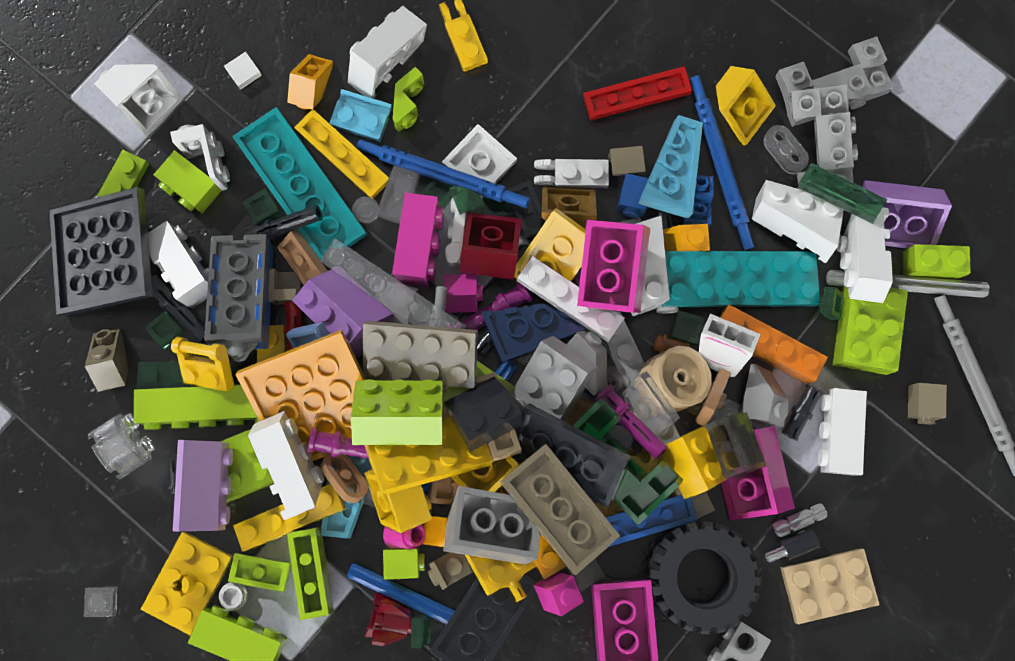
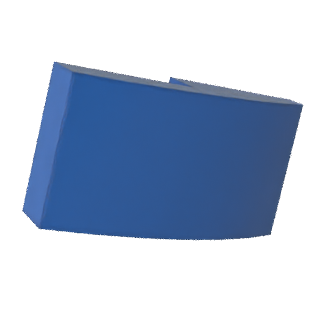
[683,175,713,230]

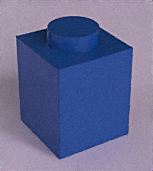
[617,174,649,218]

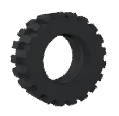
[647,521,761,634]

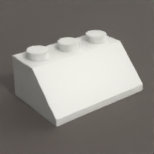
[94,64,183,134]

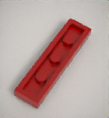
[583,66,692,121]

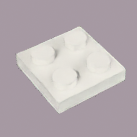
[442,124,517,199]

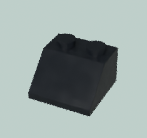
[443,377,522,452]

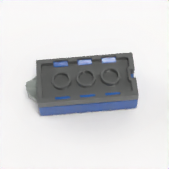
[204,234,273,362]

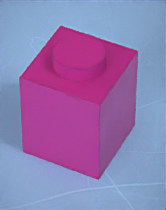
[444,274,483,313]
[534,572,584,616]

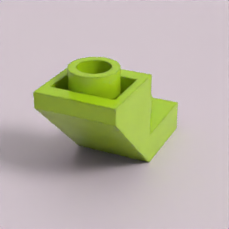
[393,67,424,132]

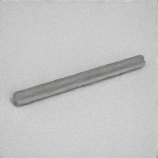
[826,270,989,298]

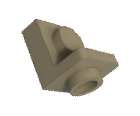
[428,552,473,590]

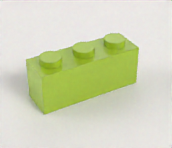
[287,527,334,621]
[188,605,287,661]

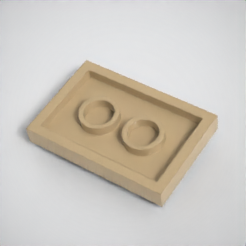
[780,548,879,624]

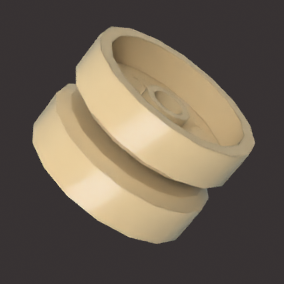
[639,346,712,414]

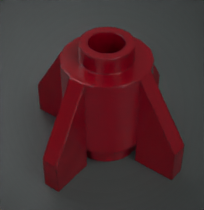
[365,592,414,646]

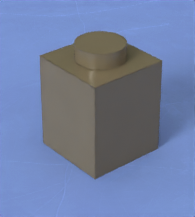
[908,383,947,424]

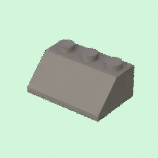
[443,486,540,564]

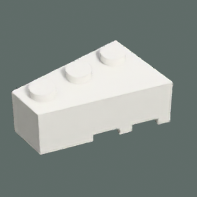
[347,6,427,99]
[752,180,845,263]
[837,204,893,303]
[631,216,670,316]
[148,221,209,309]
[248,411,324,520]

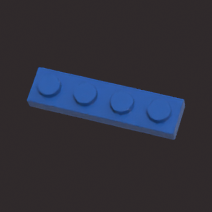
[605,494,698,547]

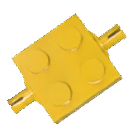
[465,555,537,602]

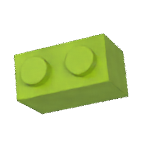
[154,150,222,214]
[903,244,970,280]

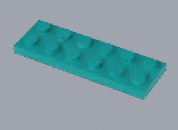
[232,107,367,265]
[662,251,820,307]

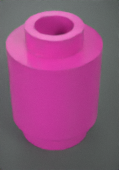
[383,525,425,549]

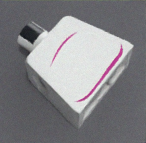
[699,314,761,377]

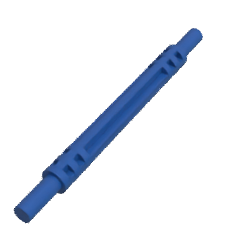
[690,75,755,251]
[357,140,530,208]

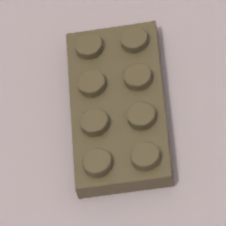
[363,321,478,388]
[500,444,620,575]

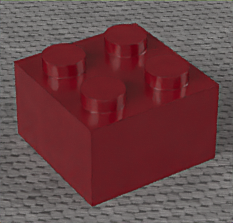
[460,212,522,279]

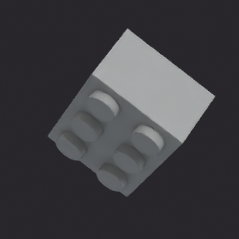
[510,336,598,422]

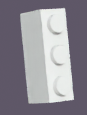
[818,388,867,476]

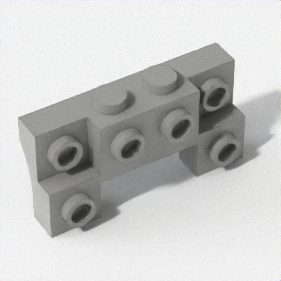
[775,37,894,127]
[790,84,858,197]

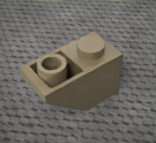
[85,328,129,392]

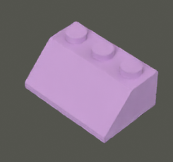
[173,440,233,531]

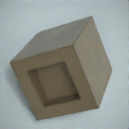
[608,146,646,177]
[268,268,301,305]

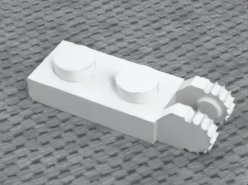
[534,159,609,188]
[445,189,470,268]

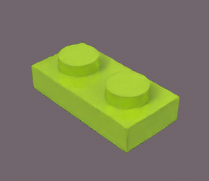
[97,150,149,197]
[228,553,291,592]

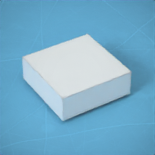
[224,52,262,90]

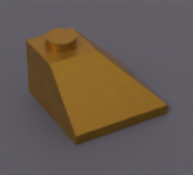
[542,186,597,229]

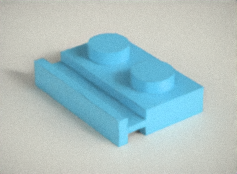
[329,89,392,142]

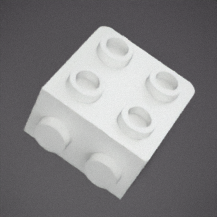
[170,124,230,191]

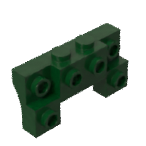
[573,398,683,525]

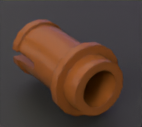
[653,333,690,354]

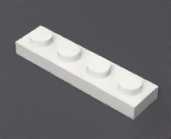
[517,257,624,342]

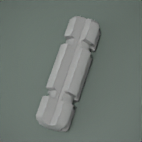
[773,504,828,537]

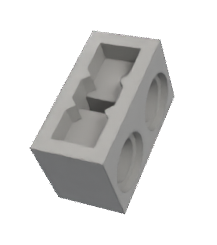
[708,621,771,661]

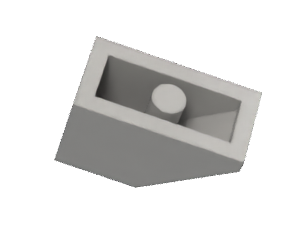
[566,330,608,396]
[740,364,789,427]

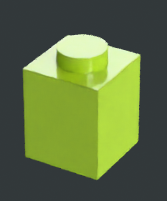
[383,547,425,580]

